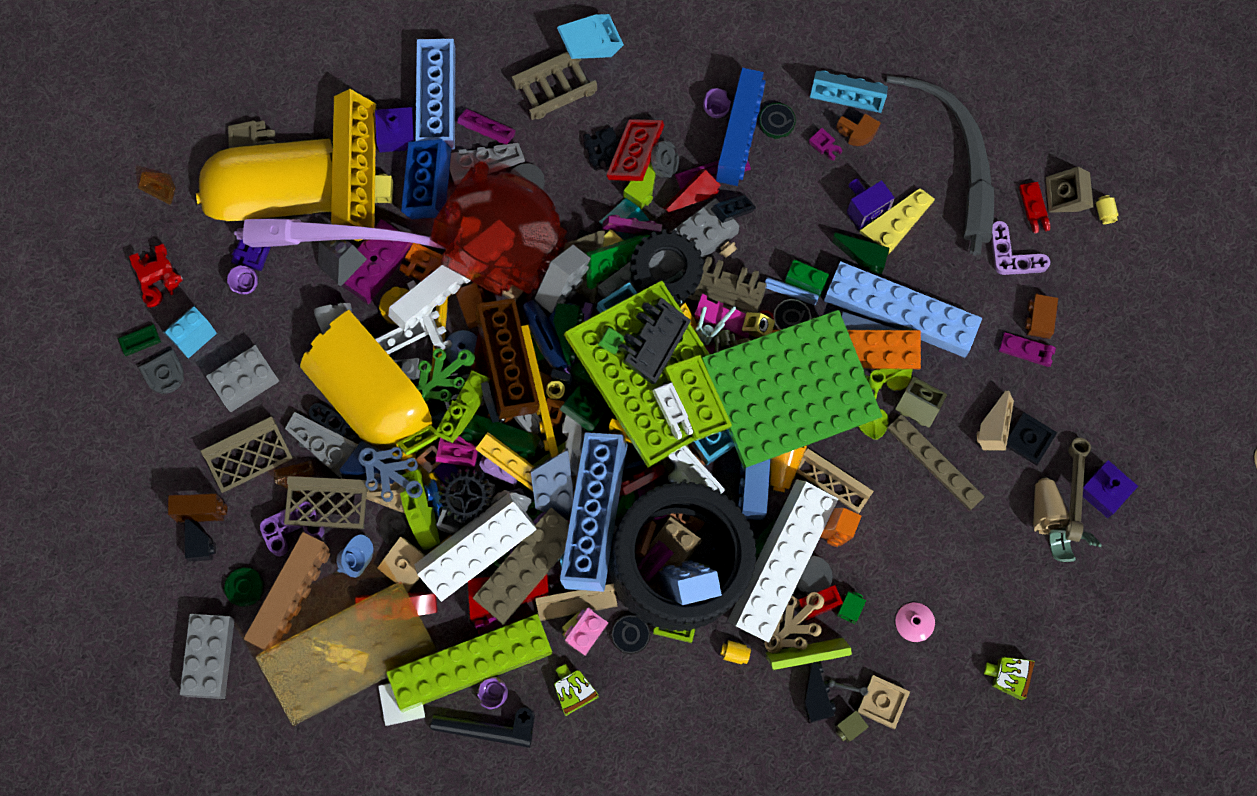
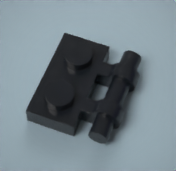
[583,127,619,170]

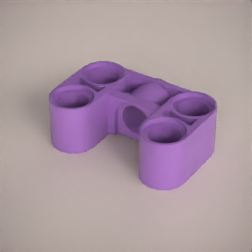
[260,502,324,556]

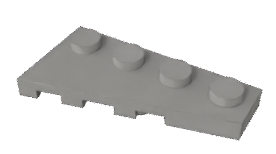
[450,143,525,185]
[285,412,358,479]

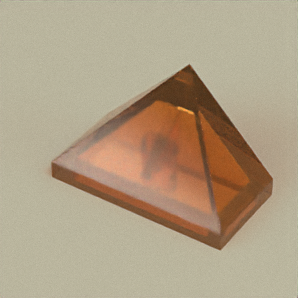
[138,172,175,205]
[274,460,313,493]

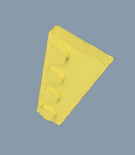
[859,188,935,255]

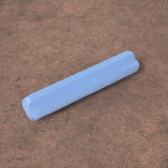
[765,277,819,305]

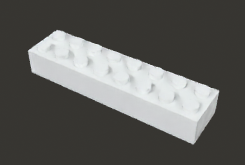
[727,479,838,642]

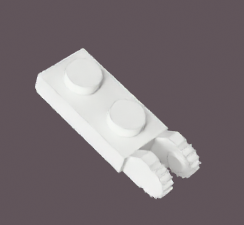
[652,382,693,440]

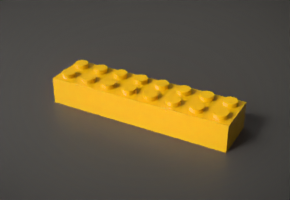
[331,89,376,241]

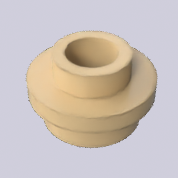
[719,241,737,258]

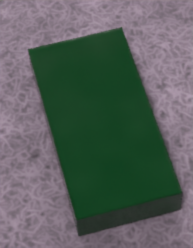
[118,324,161,356]

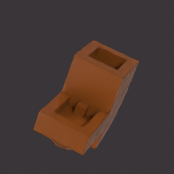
[836,114,881,146]

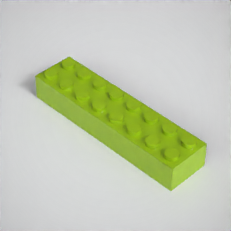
[386,614,552,713]

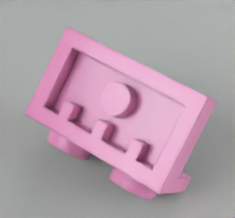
[564,607,608,656]

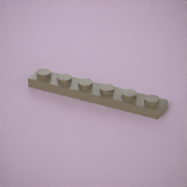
[887,414,984,511]

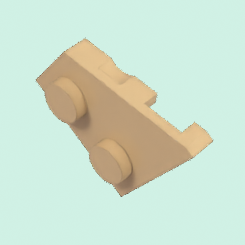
[367,481,405,513]

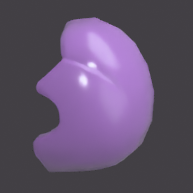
[703,88,731,118]
[227,265,258,295]
[477,677,508,709]

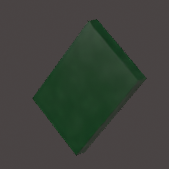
[559,381,609,433]

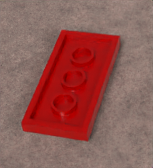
[607,119,664,181]

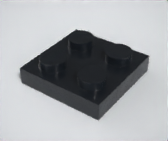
[1006,412,1057,466]

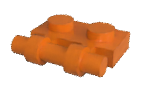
[399,243,448,282]

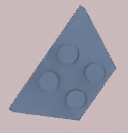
[531,448,574,520]

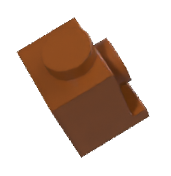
[546,398,566,429]
[416,441,441,473]

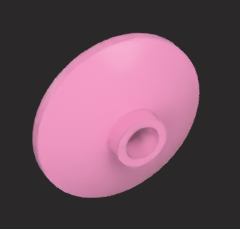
[895,602,935,642]

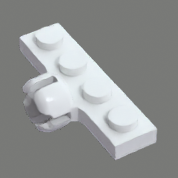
[668,446,725,494]

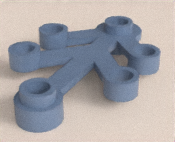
[358,447,423,502]

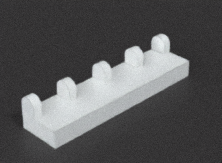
[407,280,452,350]

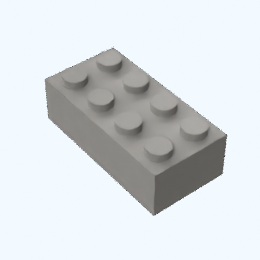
[180,614,234,699]

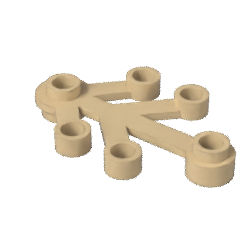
[764,592,824,653]

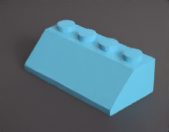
[810,71,888,113]

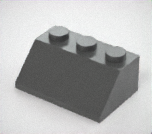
[318,240,367,287]

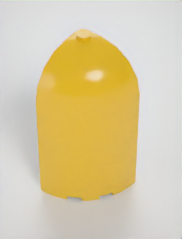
[196,139,333,221]
[300,310,432,452]

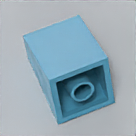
[163,307,217,358]

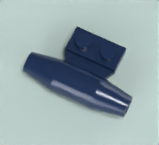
[522,300,572,371]

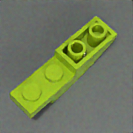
[435,371,490,443]
[400,469,440,551]

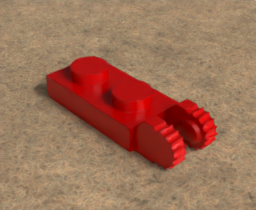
[1019,182,1050,233]

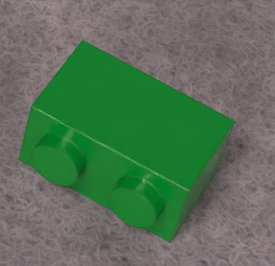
[785,260,829,297]

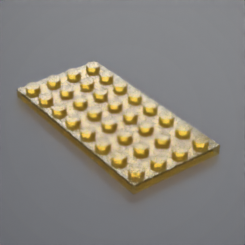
[255,581,437,726]

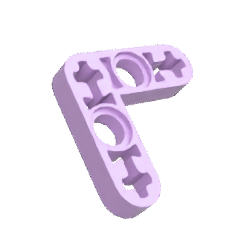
[991,221,1050,275]

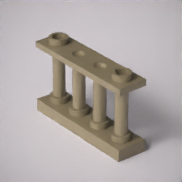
[512,52,597,120]

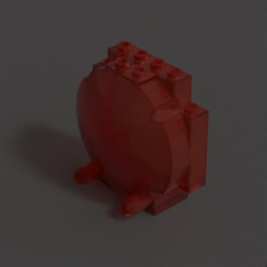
[430,161,567,297]

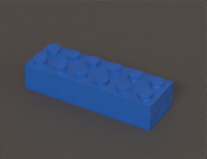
[716,68,766,186]

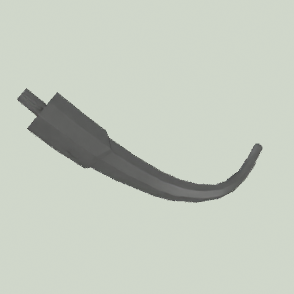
[886,75,994,256]

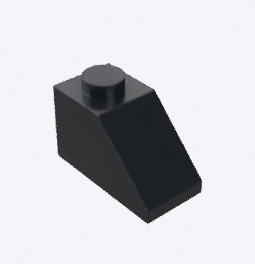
[185,519,216,562]

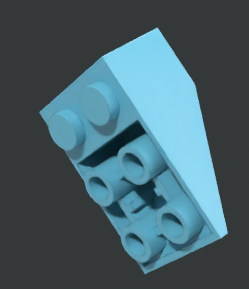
[557,14,624,59]

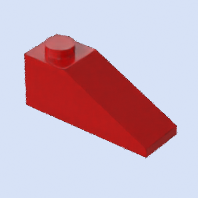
[663,169,721,212]

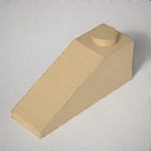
[977,391,1014,450]

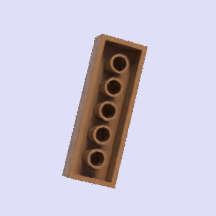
[244,532,330,654]

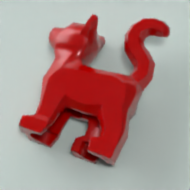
[129,244,183,308]

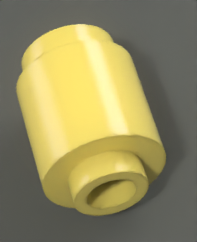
[1096,195,1118,224]

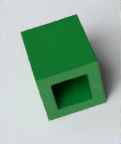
[837,591,867,624]

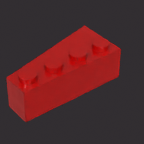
[468,574,549,622]

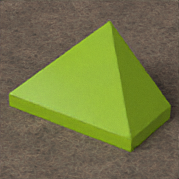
[397,425,440,455]

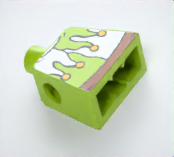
[984,657,1035,700]
[554,664,599,716]

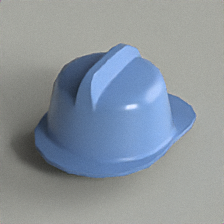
[336,535,373,578]

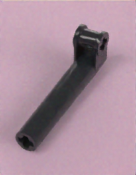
[431,708,535,748]

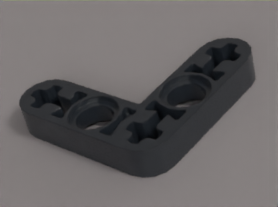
[309,403,359,441]

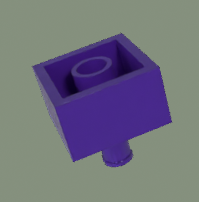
[375,107,416,153]
[847,179,895,230]
[1083,460,1138,519]

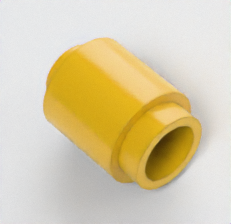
[720,640,751,665]

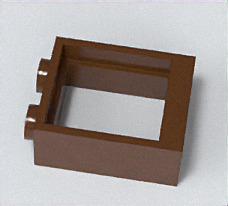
[168,494,228,523]

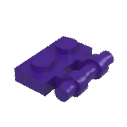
[231,239,271,271]

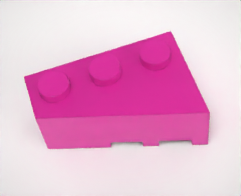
[694,294,750,340]

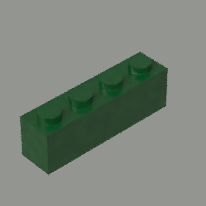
[459,414,541,464]

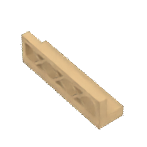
[796,449,873,514]
[535,584,617,621]

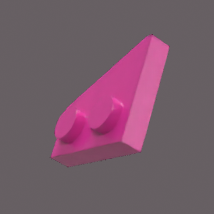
[436,436,478,468]

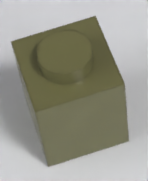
[836,711,869,743]

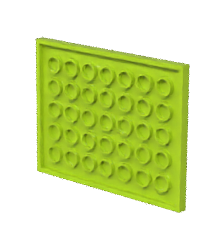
[564,281,710,468]

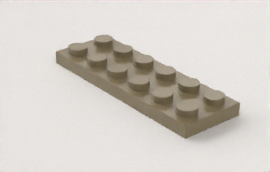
[473,508,570,625]

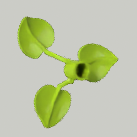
[858,369,913,440]

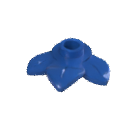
[424,479,445,517]

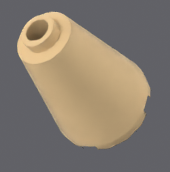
[1033,478,1069,534]

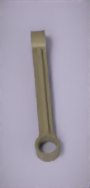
[1065,438,1091,542]

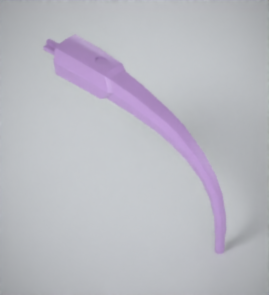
[234,219,453,251]

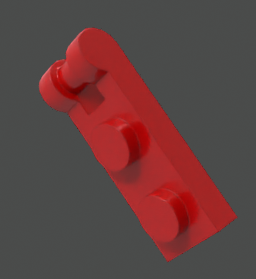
[619,464,665,497]

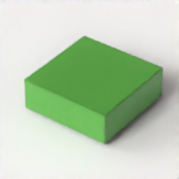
[598,327,624,355]

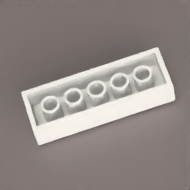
[414,493,537,602]

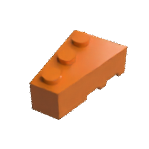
[820,508,862,547]

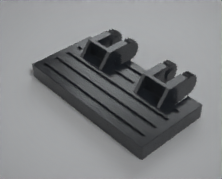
[618,297,691,384]

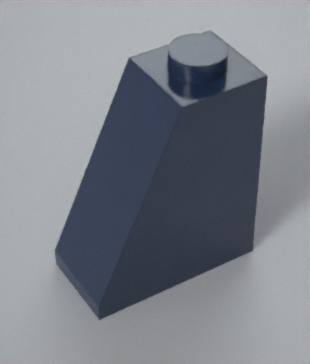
[340,441,403,484]

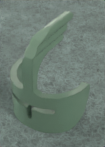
[1049,527,1102,562]

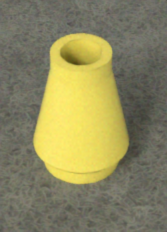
[546,380,565,400]

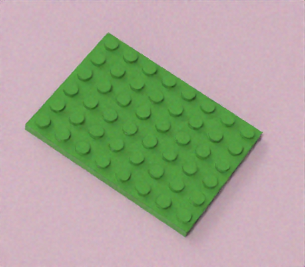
[702,310,883,469]

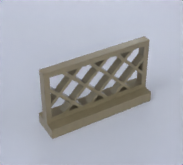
[201,417,293,493]
[284,476,369,529]

